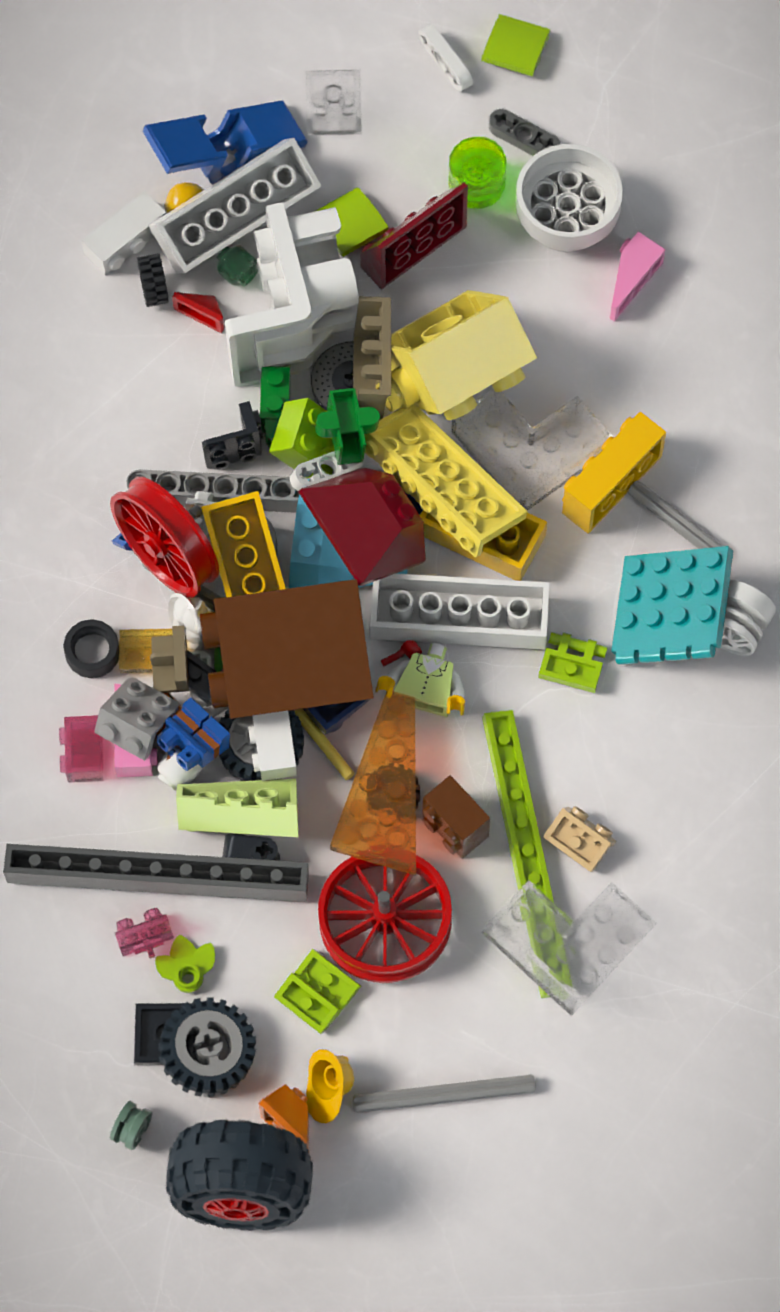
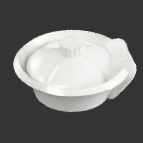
[168,593,209,651]

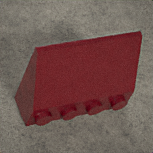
[360,182,468,290]

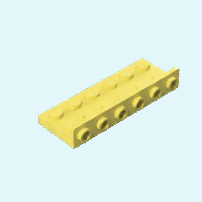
[364,404,528,558]

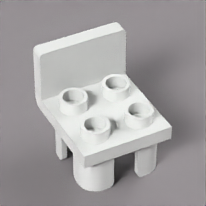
[225,202,359,387]

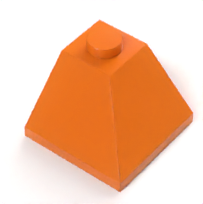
[258,1084,309,1150]

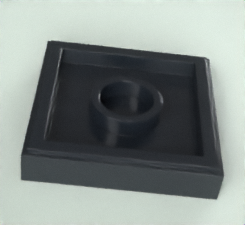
[134,1003,196,1065]

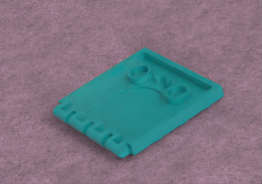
[611,546,734,665]

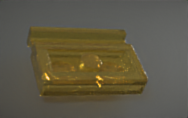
[119,628,173,673]

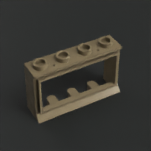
[353,296,391,421]

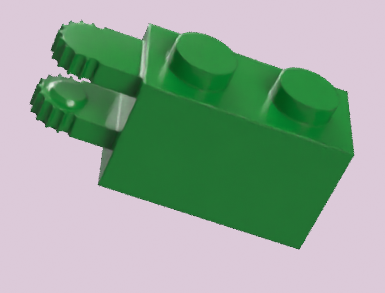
[260,366,291,448]

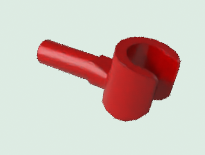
[380,640,422,667]

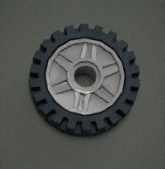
[219,708,304,781]

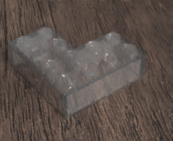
[452,389,613,511]
[481,880,657,1016]

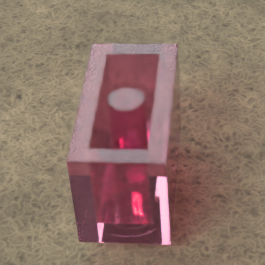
[59,715,104,783]

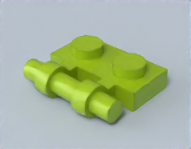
[538,632,608,693]

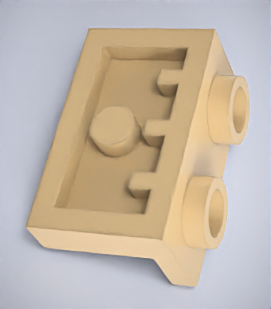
[543,806,616,872]

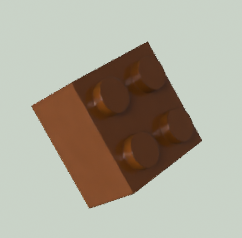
[422,775,490,859]

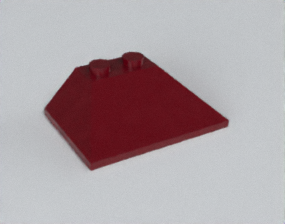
[298,467,426,587]

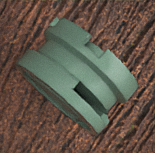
[110,1101,153,1151]

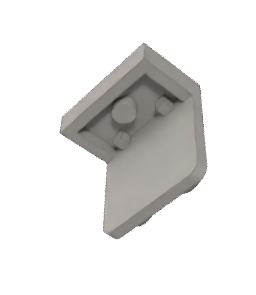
[94,677,179,761]

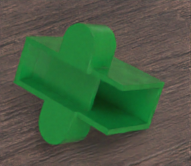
[315,388,380,465]

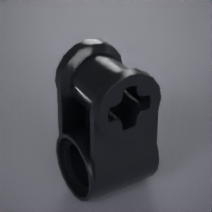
[222,834,281,861]

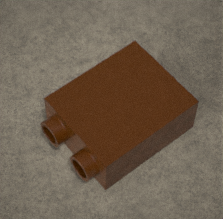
[200,579,374,719]

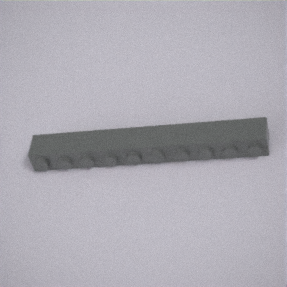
[3,844,309,902]

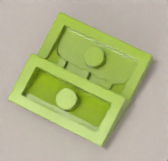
[481,14,551,76]
[314,187,389,257]
[274,949,361,1034]

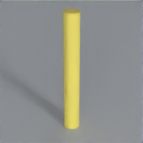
[294,709,355,780]

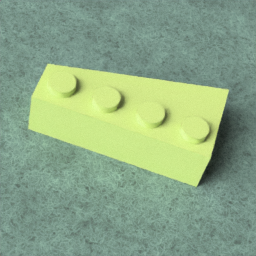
[176,779,299,837]

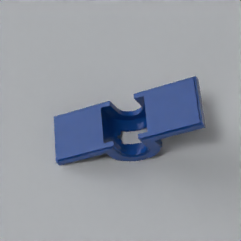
[142,100,308,184]

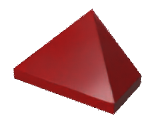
[172,292,224,334]

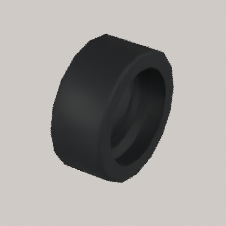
[63,619,120,678]

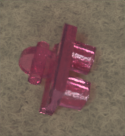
[115,908,174,959]

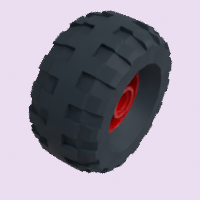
[166,1119,313,1231]

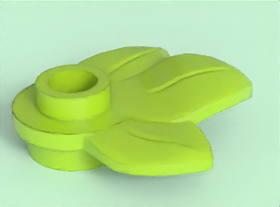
[155,935,215,993]

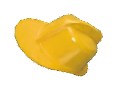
[306,1049,354,1123]

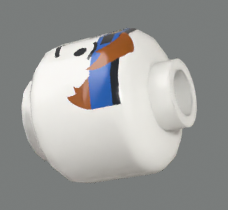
[157,747,201,791]

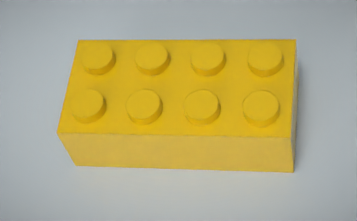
[562,411,666,534]
[201,491,286,597]
[420,510,547,581]

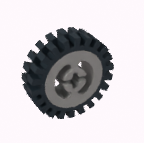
[159,997,256,1097]

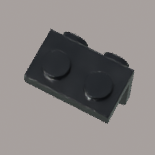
[202,401,264,469]

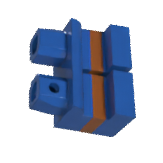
[157,697,230,771]

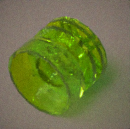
[448,136,507,209]

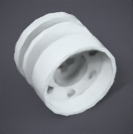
[721,580,776,656]

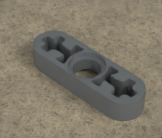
[489,109,561,156]

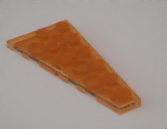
[330,691,416,876]

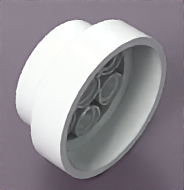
[516,144,623,252]

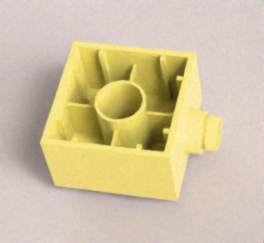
[376,290,537,420]

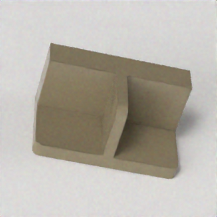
[150,625,189,693]

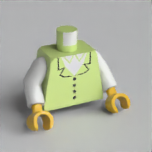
[375,643,465,717]

